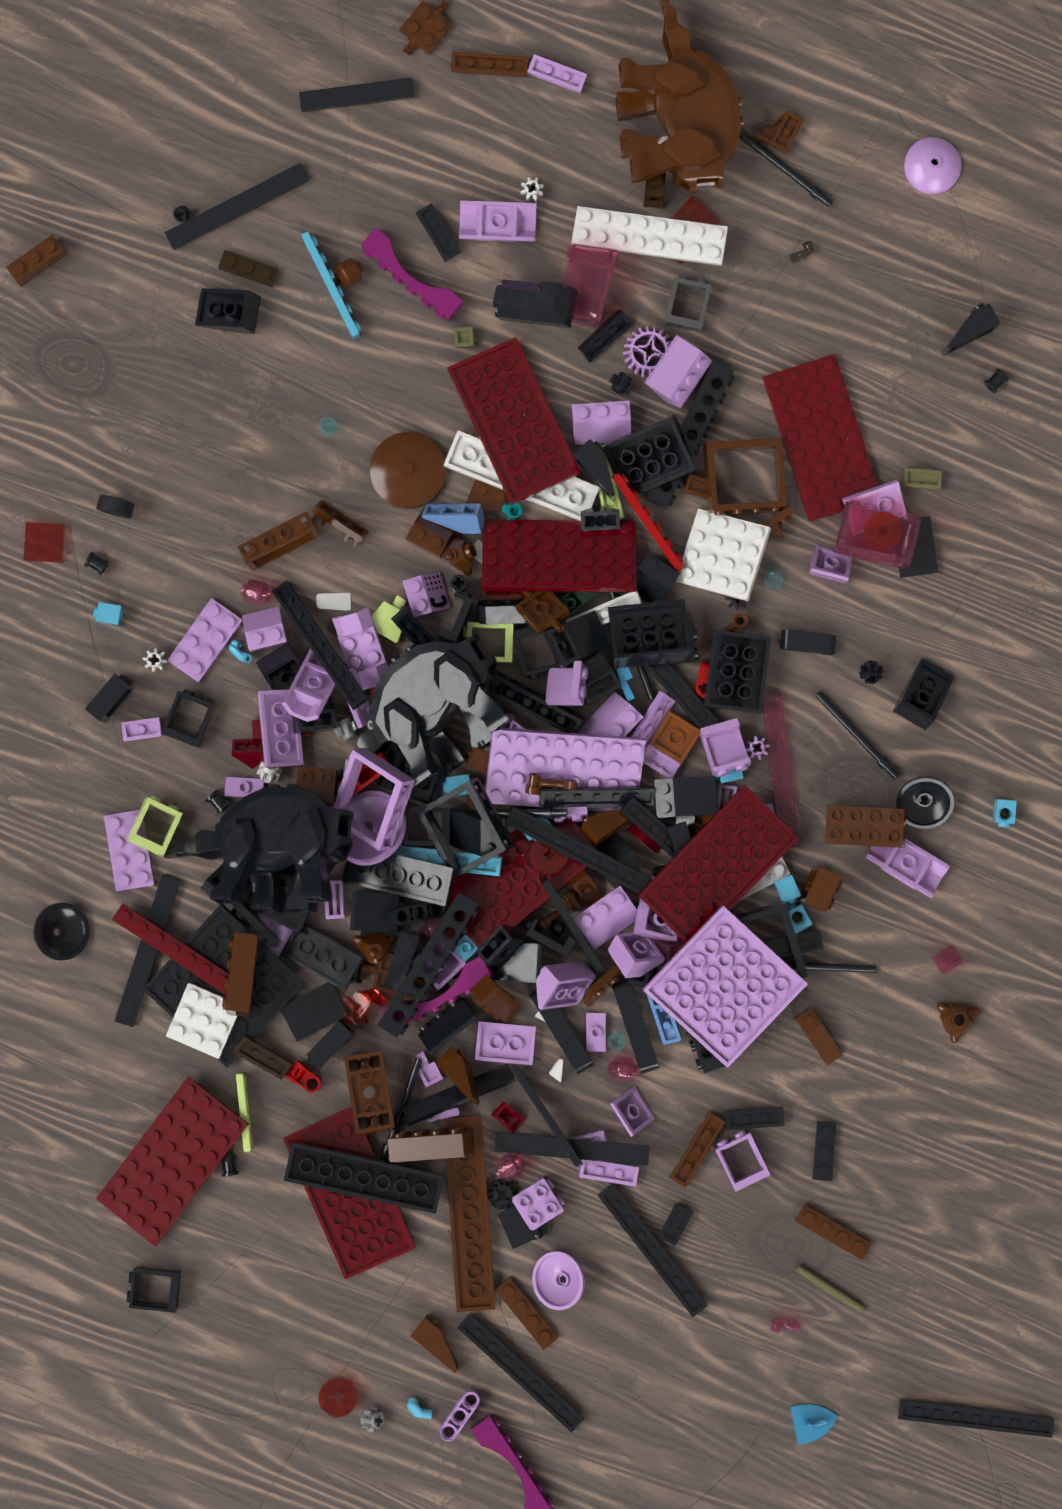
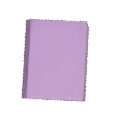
[808,545,853,583]
[412,943,467,990]
[610,1086,655,1137]

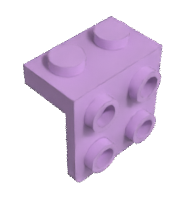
[545,661,588,705]
[512,1176,565,1230]

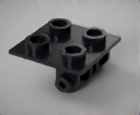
[497,1206,548,1249]

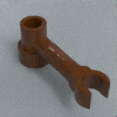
[703,613,748,650]
[525,773,577,795]
[537,888,583,931]

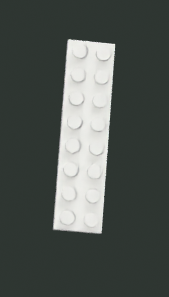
[571,206,728,266]
[443,430,600,521]

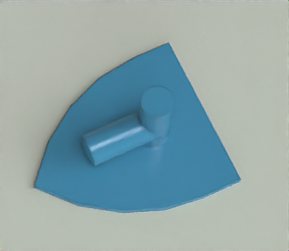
[790,1404,838,1445]

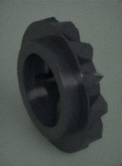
[487,1178,518,1210]

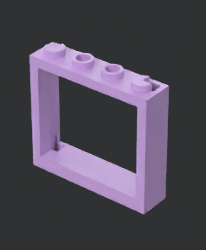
[333,748,415,851]

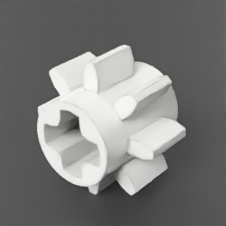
[521,177,543,202]
[143,648,167,673]
[257,761,282,783]

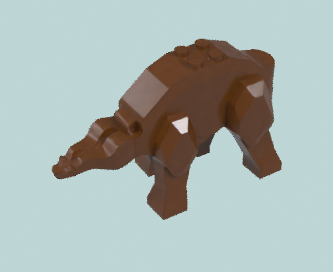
[615,0,744,193]

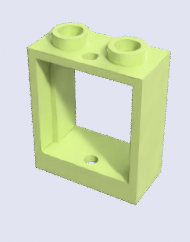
[463,622,514,663]
[126,796,183,856]

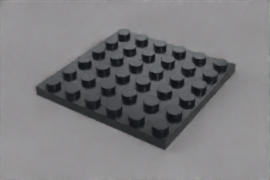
[142,904,306,1068]

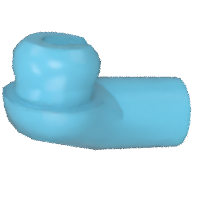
[229,640,252,663]
[407,1397,432,1419]

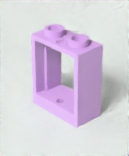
[714,1130,770,1192]

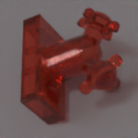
[341,989,387,1025]

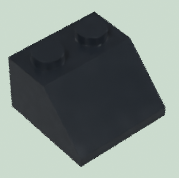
[636,553,680,603]
[256,642,302,690]

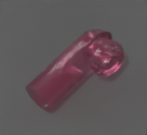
[770,1319,800,1333]

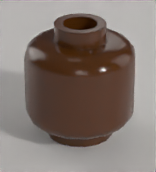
[334,258,364,287]

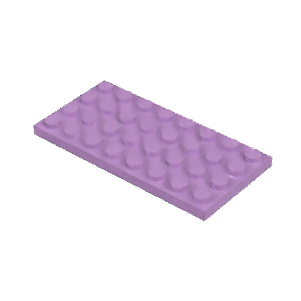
[485,728,646,811]

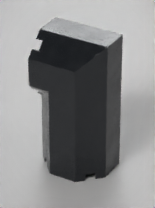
[493,279,578,328]

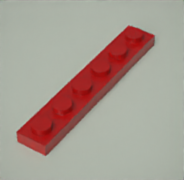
[611,472,684,572]

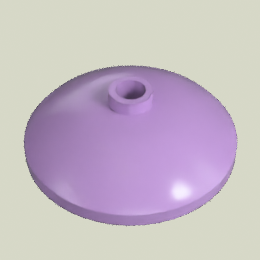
[904,137,961,194]
[532,1251,585,1310]

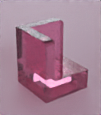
[654,937,684,962]
[931,946,963,975]

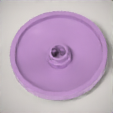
[347,791,406,865]

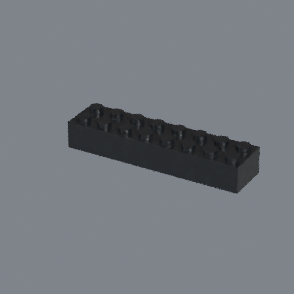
[284,1140,445,1214]

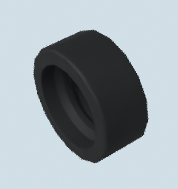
[96,494,135,519]

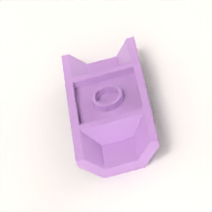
[459,200,536,242]
[332,607,389,690]
[282,648,346,722]
[866,838,950,898]

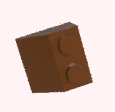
[406,507,455,559]

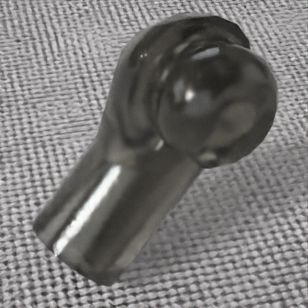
[789,241,815,263]

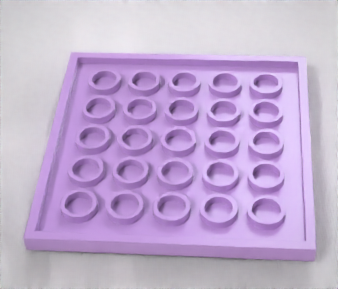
[643,905,808,1068]

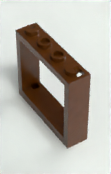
[703,438,787,516]
[237,511,321,571]

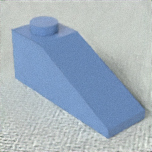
[422,504,485,534]
[646,993,682,1045]

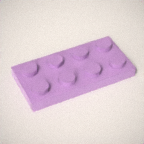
[167,598,243,682]
[257,689,304,768]
[104,810,155,892]

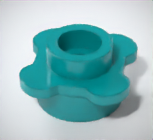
[501,503,523,520]

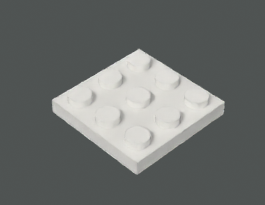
[166,982,237,1059]

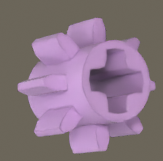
[746,736,770,760]

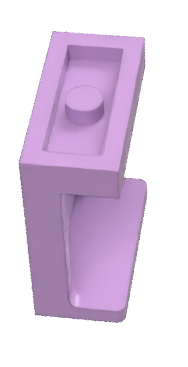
[699,718,751,777]

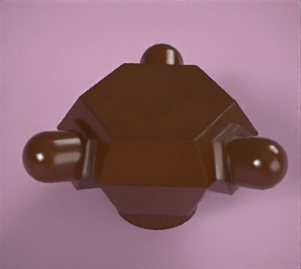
[444,534,477,576]
[353,934,396,963]
[937,1002,980,1043]

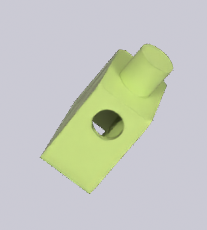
[372,596,407,644]

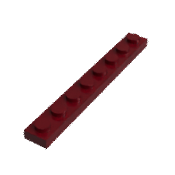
[112,903,230,996]

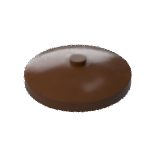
[370,432,446,509]

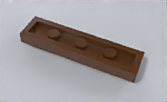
[451,51,528,78]
[669,1111,726,1188]
[795,1204,872,1260]
[495,1277,558,1350]

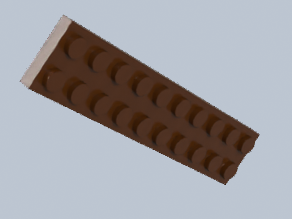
[443,1115,495,1312]

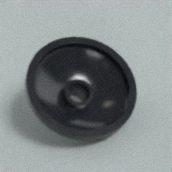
[896,776,954,829]
[33,903,90,961]

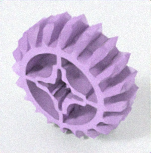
[623,326,672,377]

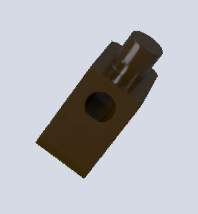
[643,172,666,209]

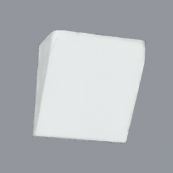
[549,1058,563,1082]

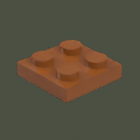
[649,711,700,764]

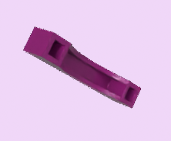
[361,228,464,321]
[381,956,495,1026]
[470,1413,555,1509]

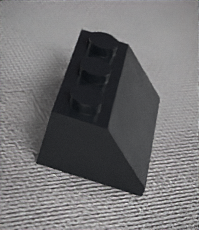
[418,998,478,1054]

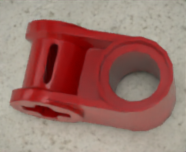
[695,661,710,699]
[285,1060,323,1093]

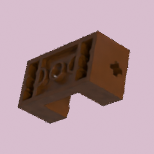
[344,1050,396,1137]

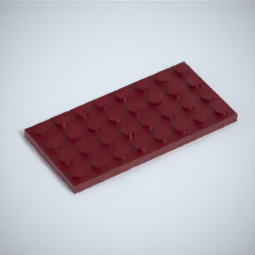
[447,337,581,505]
[762,354,878,522]
[482,520,636,592]
[637,784,799,944]
[445,808,597,948]
[96,1076,249,1247]
[283,1107,416,1280]

